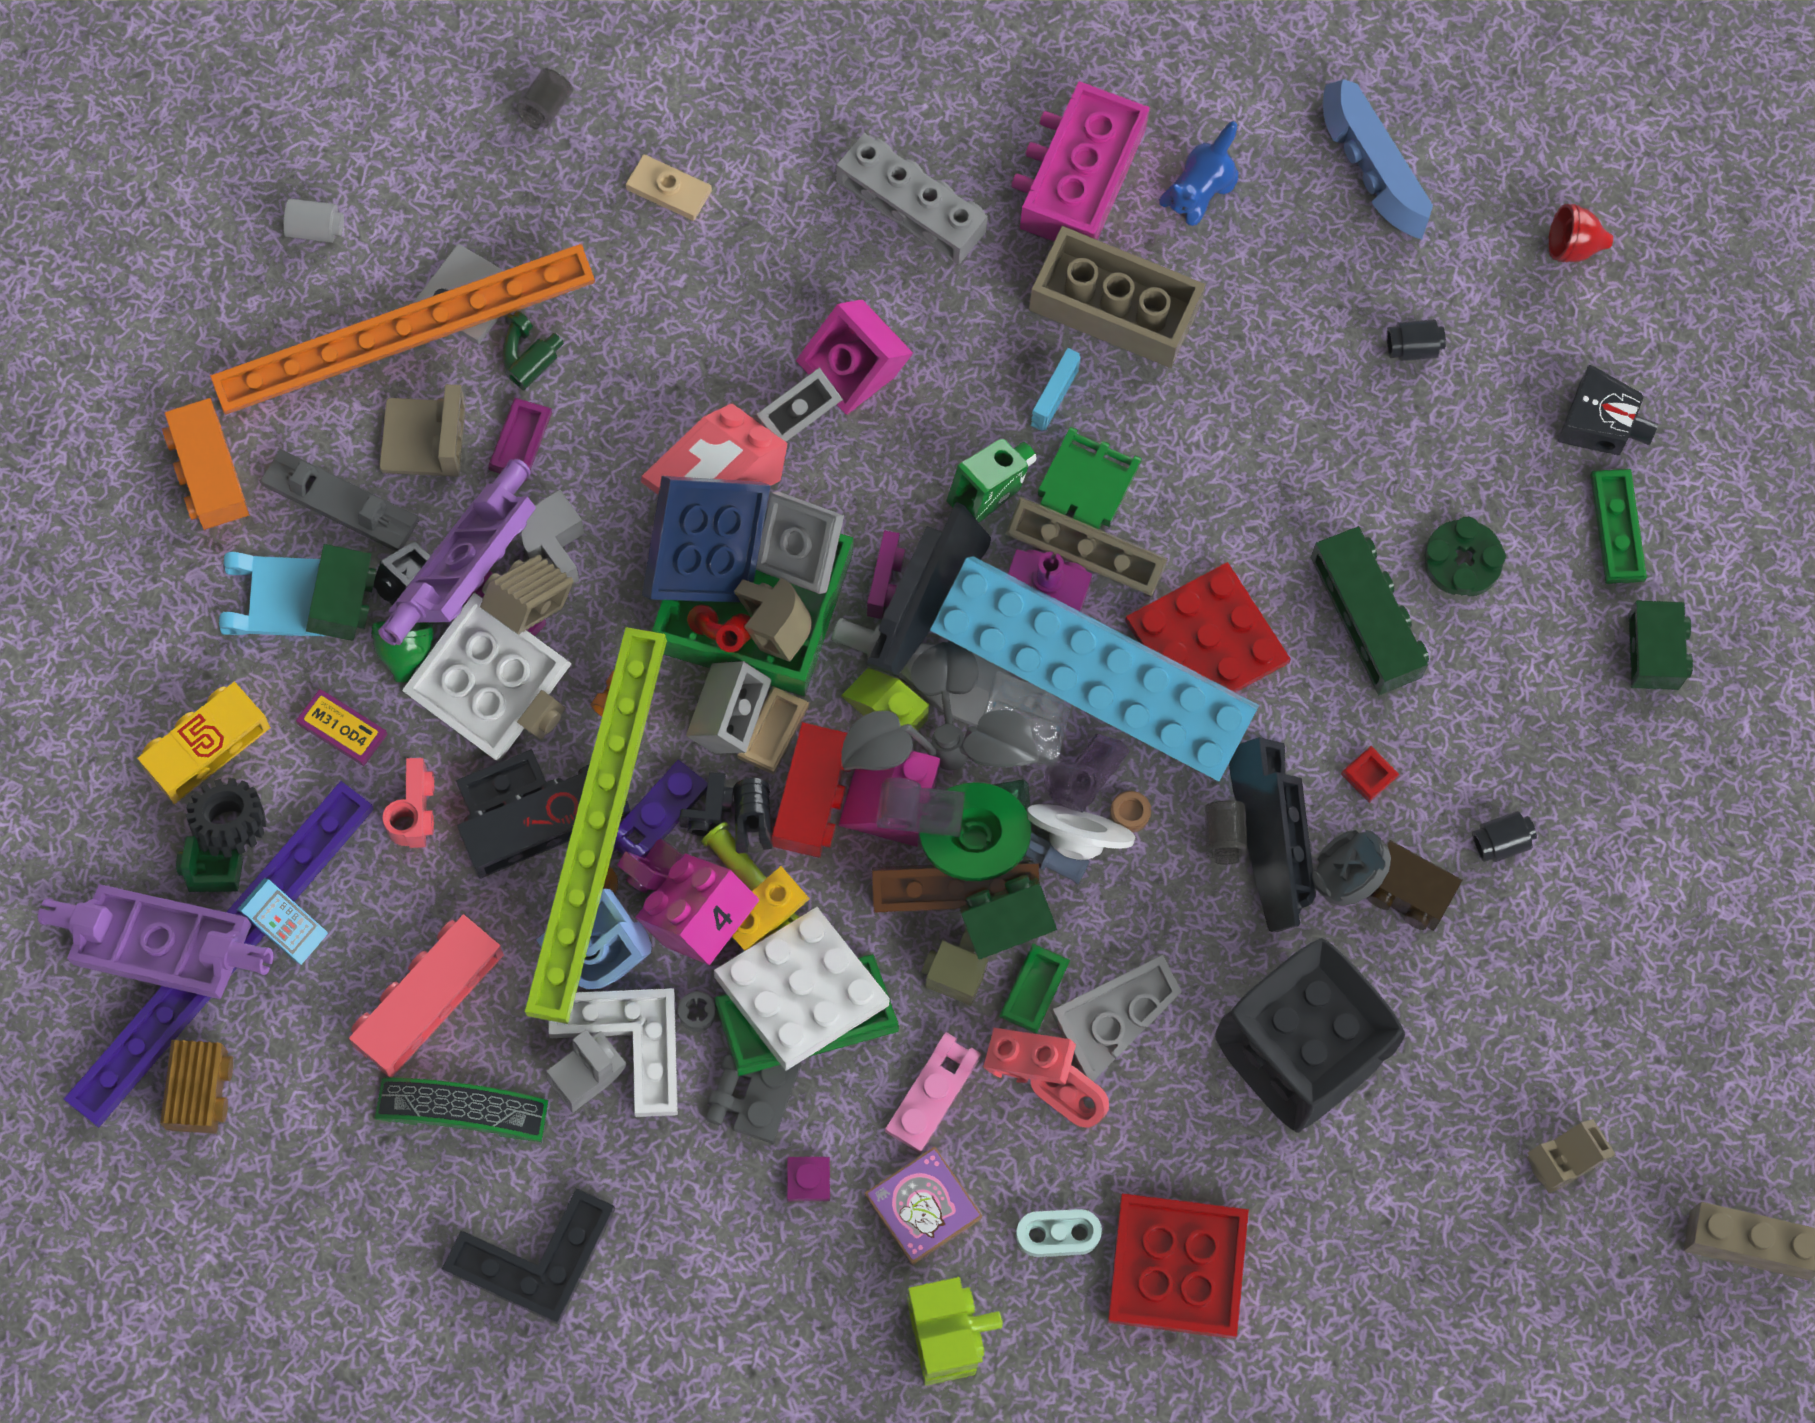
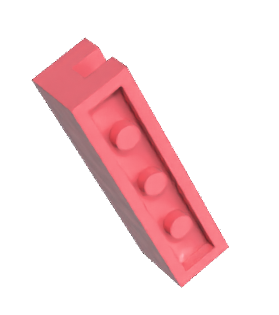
[349,914,504,1078]

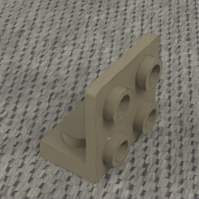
[380,384,466,477]

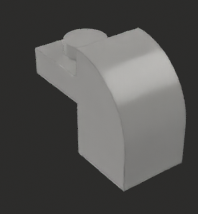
[522,490,584,585]
[546,1030,626,1113]

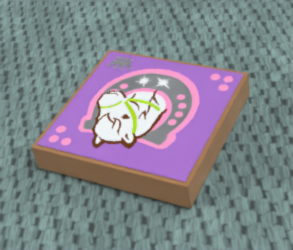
[864,1147,983,1265]

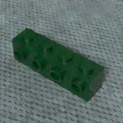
[1310,526,1429,696]

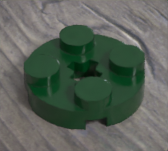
[1424,516,1506,596]

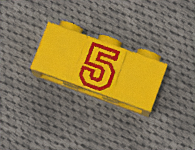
[137,681,271,805]

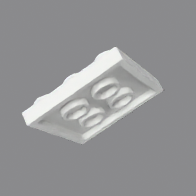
[402,593,572,762]
[714,907,890,1071]

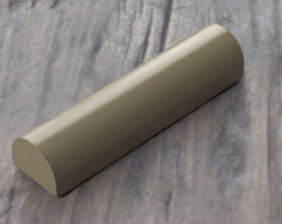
[1005,497,1168,596]

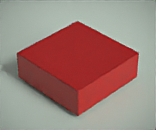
[1341,746,1399,803]

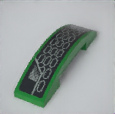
[374,1078,549,1142]

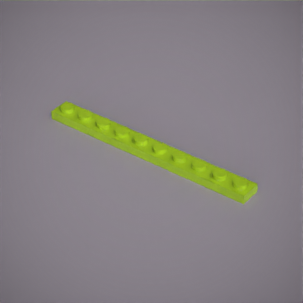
[525,627,667,1024]

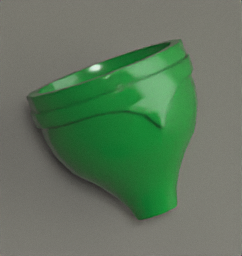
[371,620,434,683]

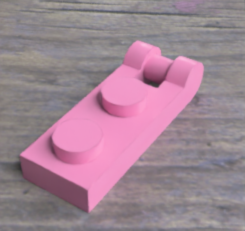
[885,1032,982,1154]

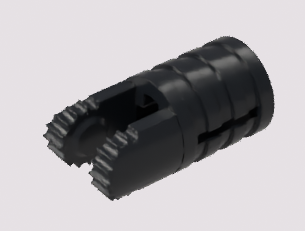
[733,778,772,854]

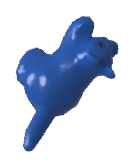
[1159,121,1239,226]

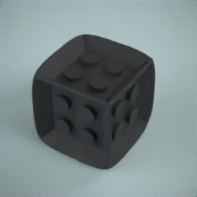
[1215,938,1405,1133]

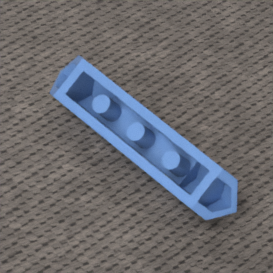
[1323,79,1433,240]

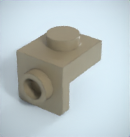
[517,689,566,740]

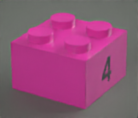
[635,853,760,965]

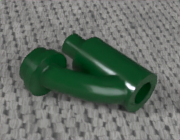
[502,311,564,391]

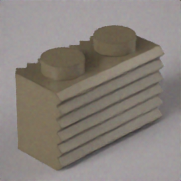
[480,554,573,635]

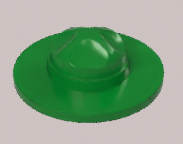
[919,782,1031,881]

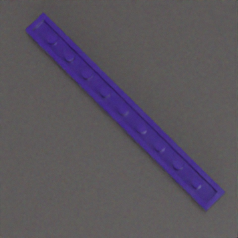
[64,781,374,1128]

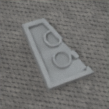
[1051,955,1182,1082]

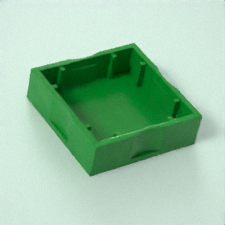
[651,515,853,697]

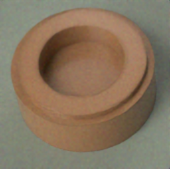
[1110,791,1151,833]

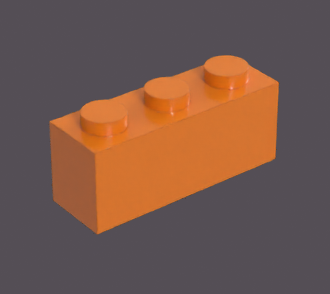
[162,398,250,530]

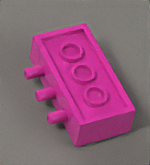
[1011,81,1150,242]

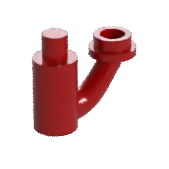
[688,604,751,652]

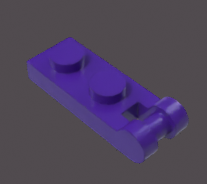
[613,759,708,858]

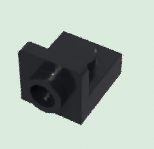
[373,541,430,605]

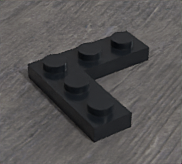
[442,1188,615,1325]

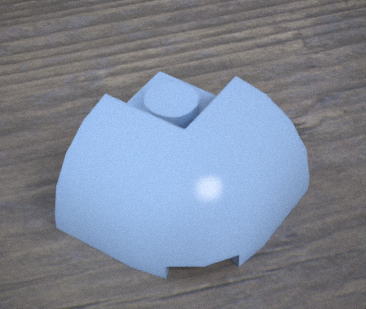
[537,889,652,989]

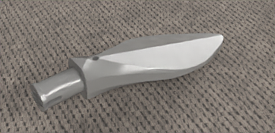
[832,618,1057,734]

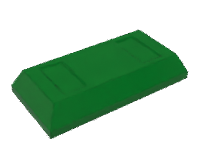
[999,943,1070,1034]

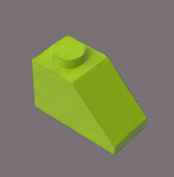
[841,667,929,737]

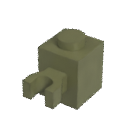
[921,928,989,1006]

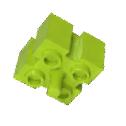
[907,1277,1003,1386]

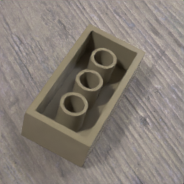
[1029,226,1206,369]

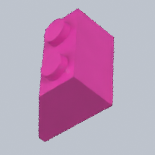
[795,299,913,415]
[839,751,940,847]

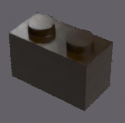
[1367,840,1463,931]

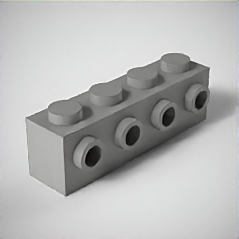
[836,133,988,265]

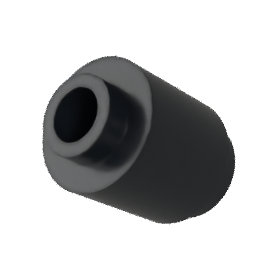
[1386,319,1446,361]
[1472,811,1537,862]

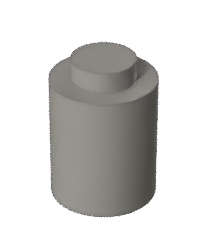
[284,198,344,243]

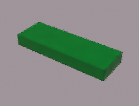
[1590,469,1647,584]

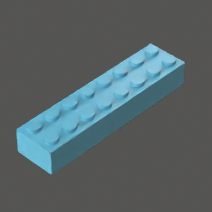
[930,556,1259,781]

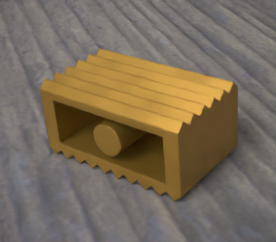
[160,1039,233,1134]

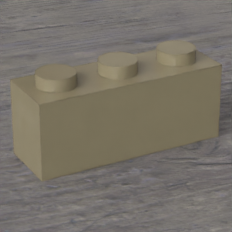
[1683,1202,1815,1280]

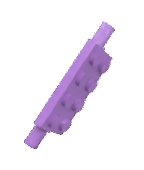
[378,459,536,645]
[38,884,273,999]

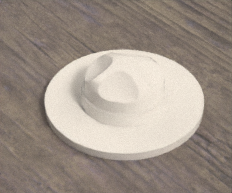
[1027,804,1135,860]

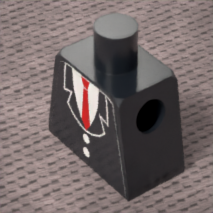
[1558,365,1658,456]

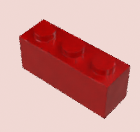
[772,722,851,858]

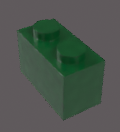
[306,544,377,641]
[1628,600,1693,690]
[960,875,1057,960]

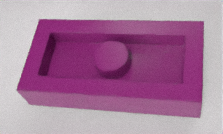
[867,530,906,619]

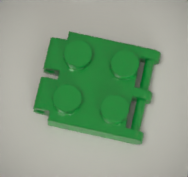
[1038,427,1143,530]

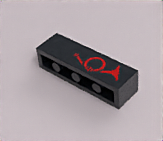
[457,764,630,879]

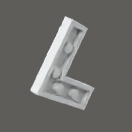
[549,988,678,1117]

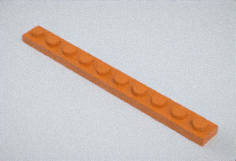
[210,244,595,415]

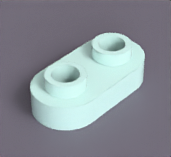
[1016,1209,1102,1257]

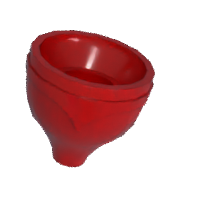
[1549,204,1613,262]

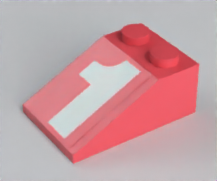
[641,403,788,495]

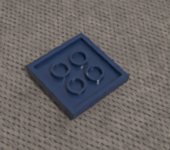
[642,476,771,602]

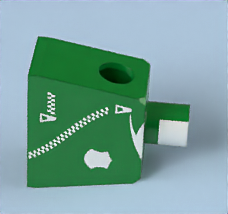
[946,439,1036,523]

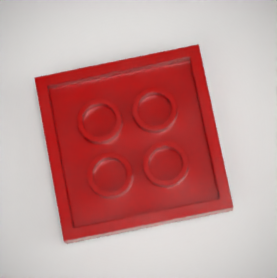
[1125,562,1291,693]
[1107,1193,1249,1339]

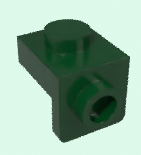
[176,836,244,892]

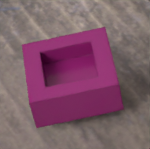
[787,1157,830,1201]

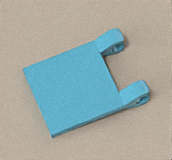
[219,552,325,636]

